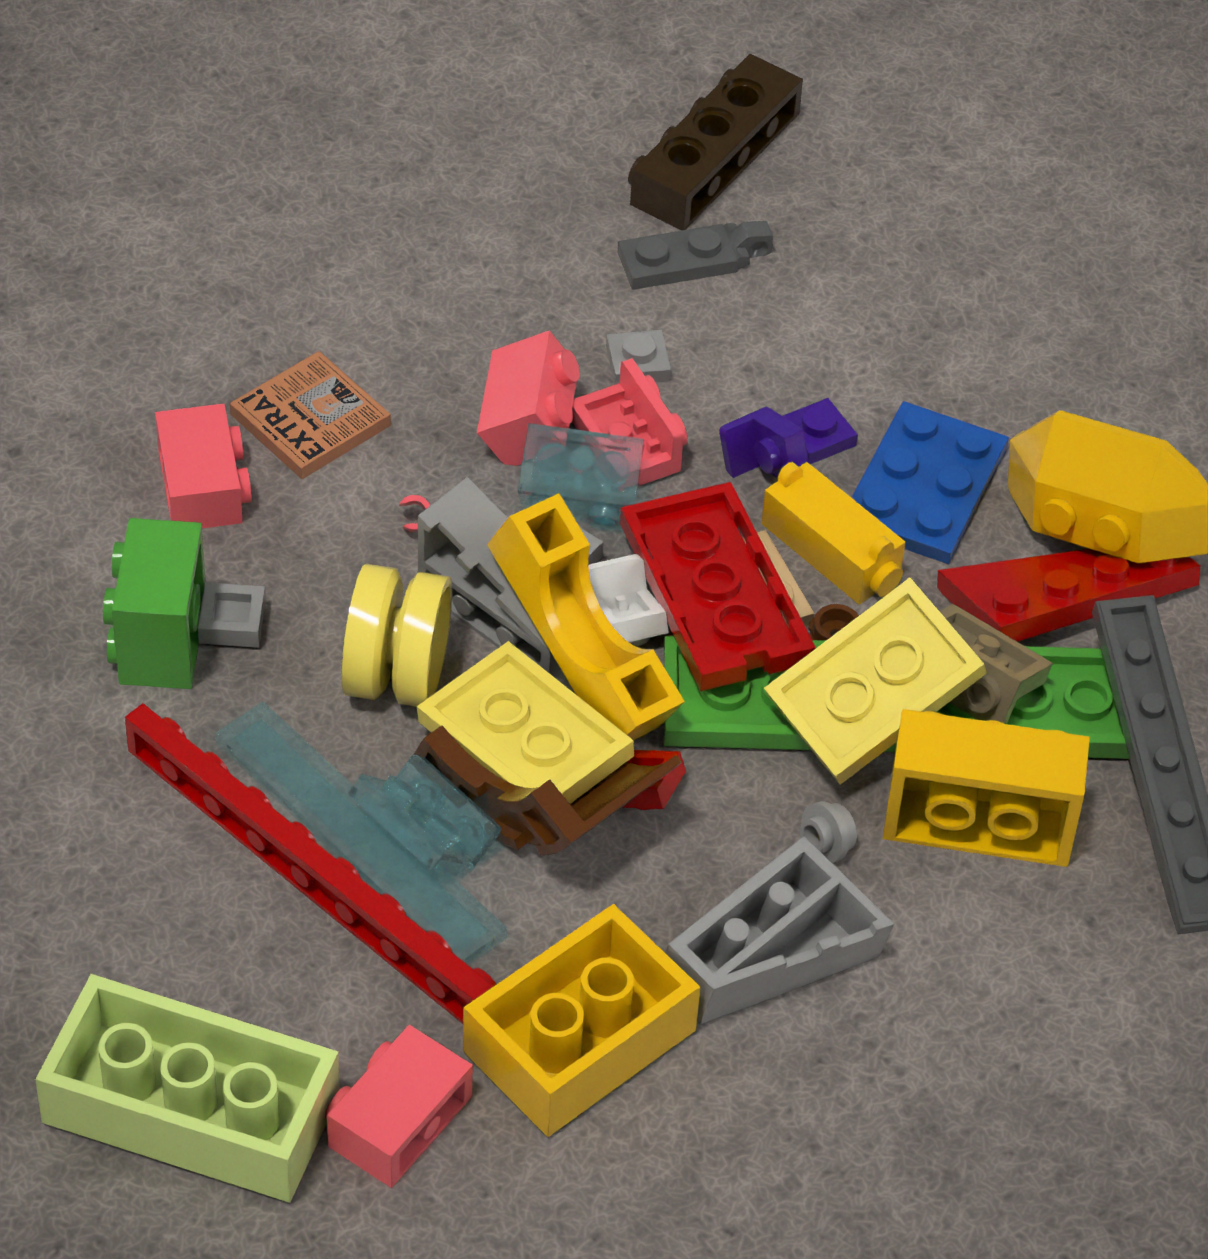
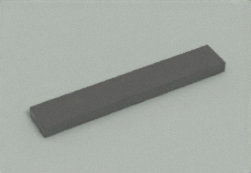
[1092,595,1208,935]

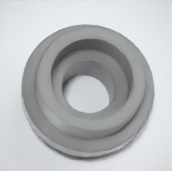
[800,801,857,863]

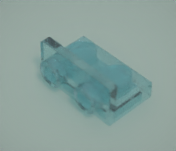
[518,423,644,526]
[347,755,501,878]

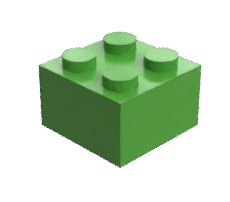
[103,518,206,689]

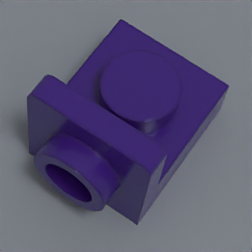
[719,406,809,478]

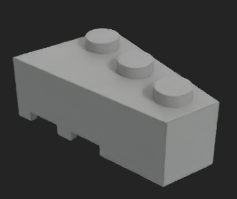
[418,477,563,678]
[665,836,894,1024]

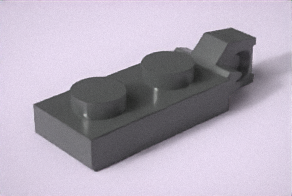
[617,221,773,290]

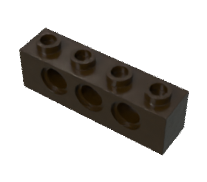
[628,54,803,231]

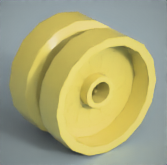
[342,564,452,707]

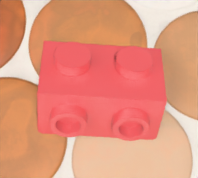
[572,358,687,493]

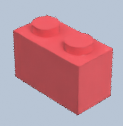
[477,330,580,466]
[155,404,252,528]
[325,1024,473,1188]

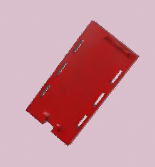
[620,482,816,691]

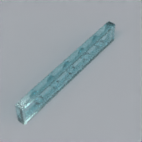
[215,701,507,966]

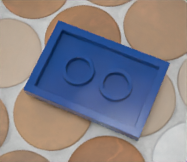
[851,401,1009,564]

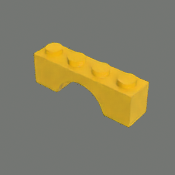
[487,493,685,740]

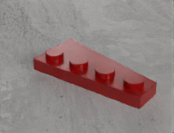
[937,549,1201,642]

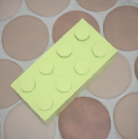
[35,974,340,1203]

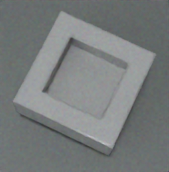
[606,330,671,385]
[198,582,266,648]

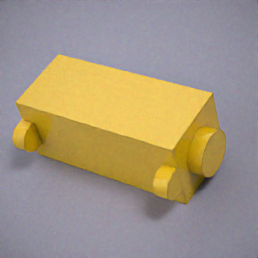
[761,462,906,605]

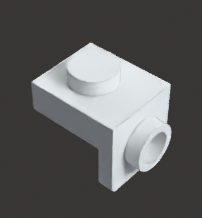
[588,554,668,646]

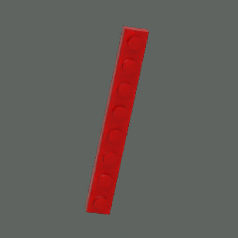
[125,703,497,1024]

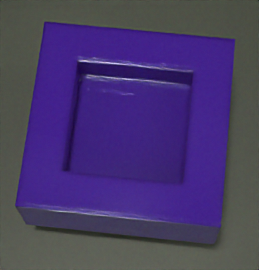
[783,398,858,464]

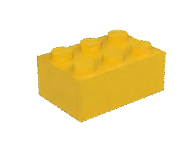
[882,709,1090,867]
[463,904,700,1137]

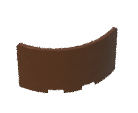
[410,725,682,856]

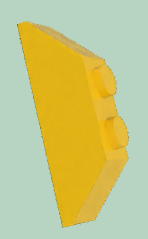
[1008,410,1208,563]

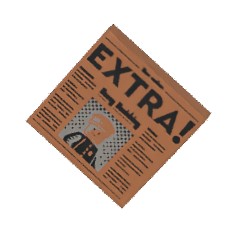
[230,351,391,479]

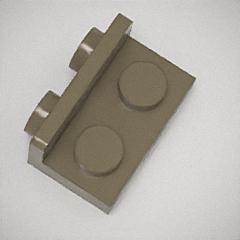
[939,604,1053,724]

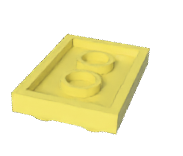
[764,578,987,785]
[417,641,634,804]

